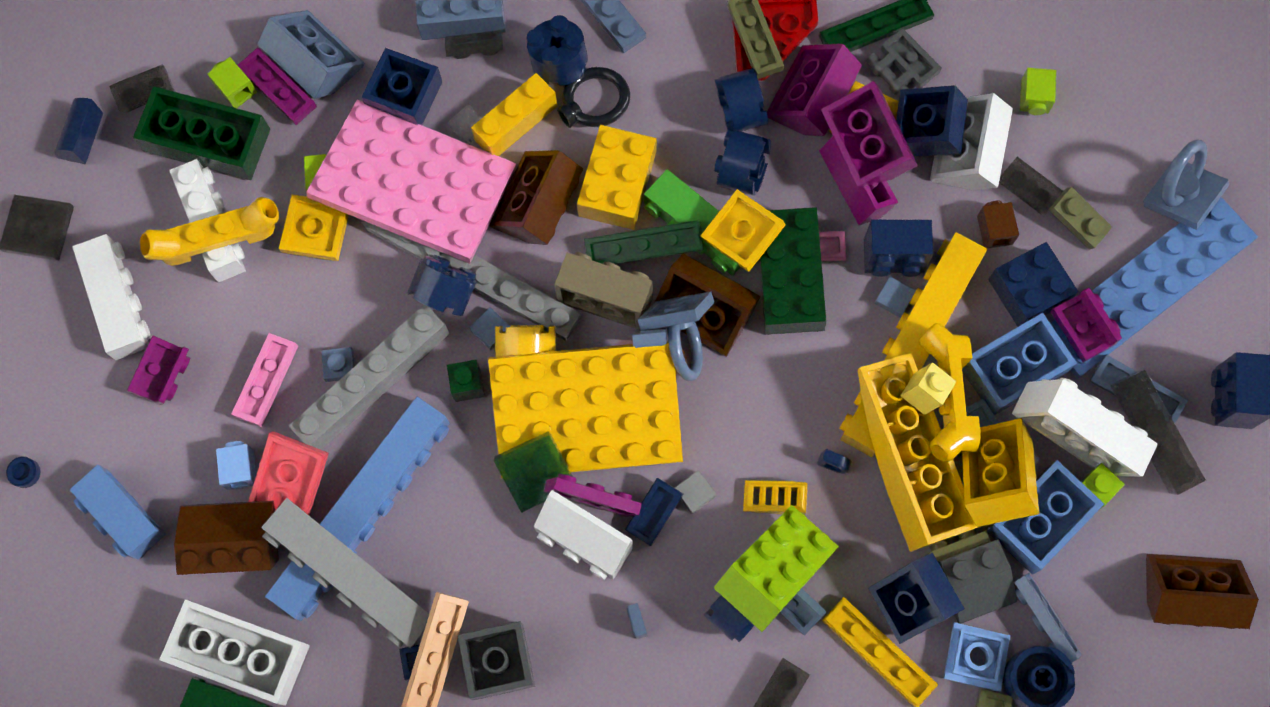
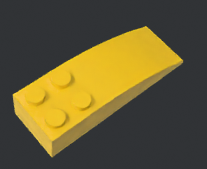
[857,353,978,552]

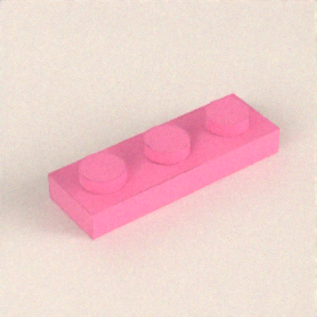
[231,333,298,427]

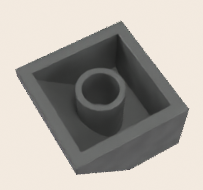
[939,539,1017,624]

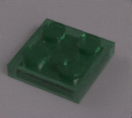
[493,431,573,513]

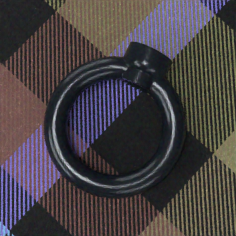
[557,67,630,128]

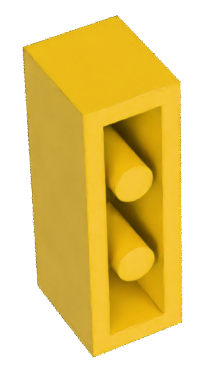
[471,73,558,156]

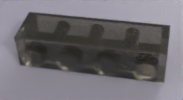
[1110,370,1206,495]

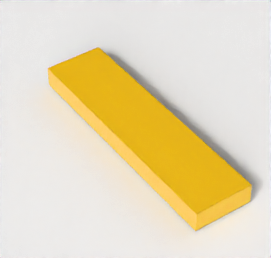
[822,597,938,707]

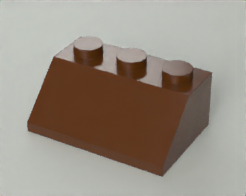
[489,150,583,245]
[654,254,761,357]
[174,500,279,575]
[1146,554,1259,629]

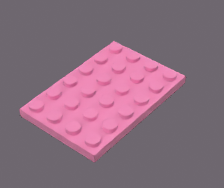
[306,99,517,264]

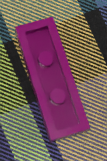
[238,47,317,125]
[544,474,642,517]

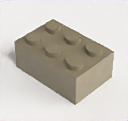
[554,252,653,329]

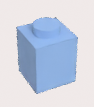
[216,441,257,490]

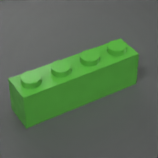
[644,169,741,276]

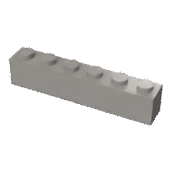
[289,305,450,450]
[261,498,429,648]

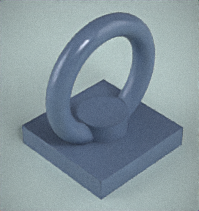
[1143,139,1229,230]
[637,291,714,381]

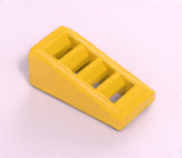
[743,480,807,515]

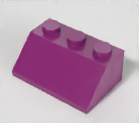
[767,44,862,136]
[821,81,918,187]

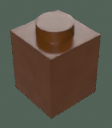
[977,200,1019,249]

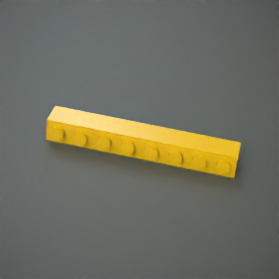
[839,232,987,458]

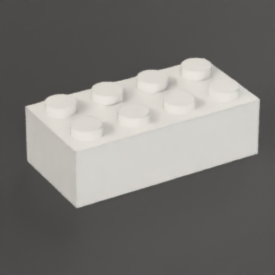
[1012,378,1157,477]
[159,600,310,705]

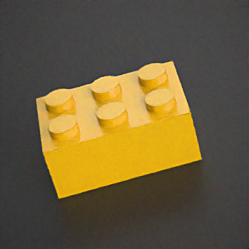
[577,125,657,230]
[962,418,1039,527]

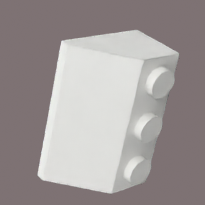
[930,93,1013,191]
[534,490,633,580]

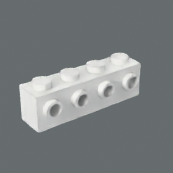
[170,159,246,283]
[72,234,151,360]

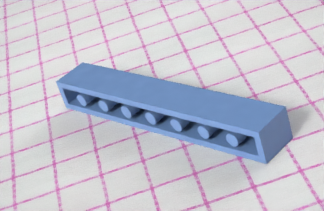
[265,396,450,621]

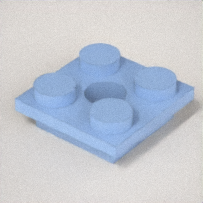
[943,622,1011,692]

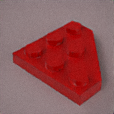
[732,0,818,81]

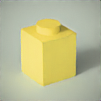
[900,362,957,415]

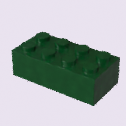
[133,86,271,180]
[760,207,826,335]

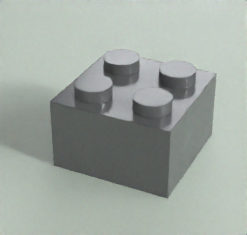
[458,621,536,700]

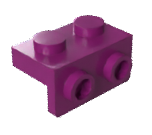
[1051,287,1122,363]
[126,336,191,405]

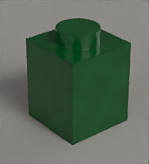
[447,359,485,402]

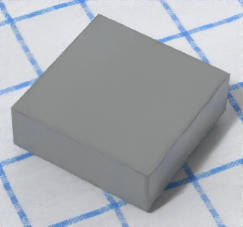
[675,470,717,514]

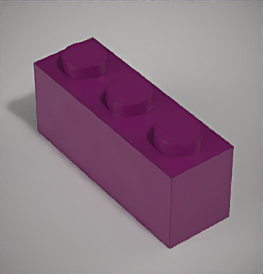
[819,136,898,225]

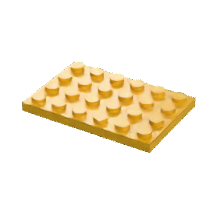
[488,341,683,479]

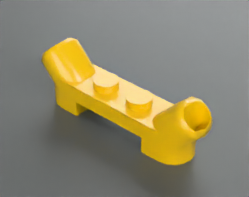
[139,197,279,266]
[920,323,981,462]

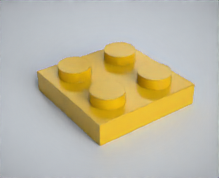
[701,189,786,272]
[279,194,349,261]

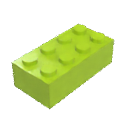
[714,505,839,632]

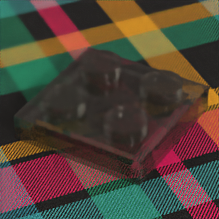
[0,194,74,261]

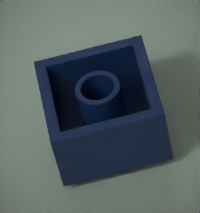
[362,48,442,125]
[896,85,968,156]
[864,219,933,277]
[988,242,1079,327]
[1211,352,1270,429]
[868,552,965,644]

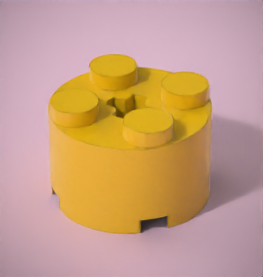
[495,325,556,356]

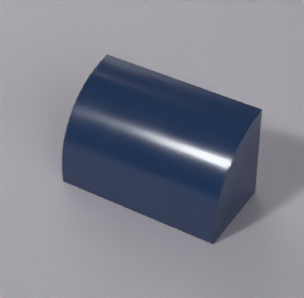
[54,98,103,165]

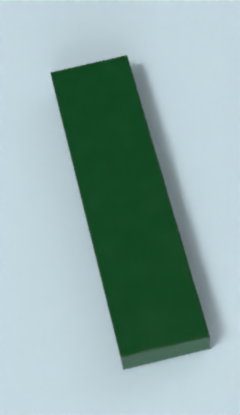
[819,0,934,52]
[584,220,704,264]

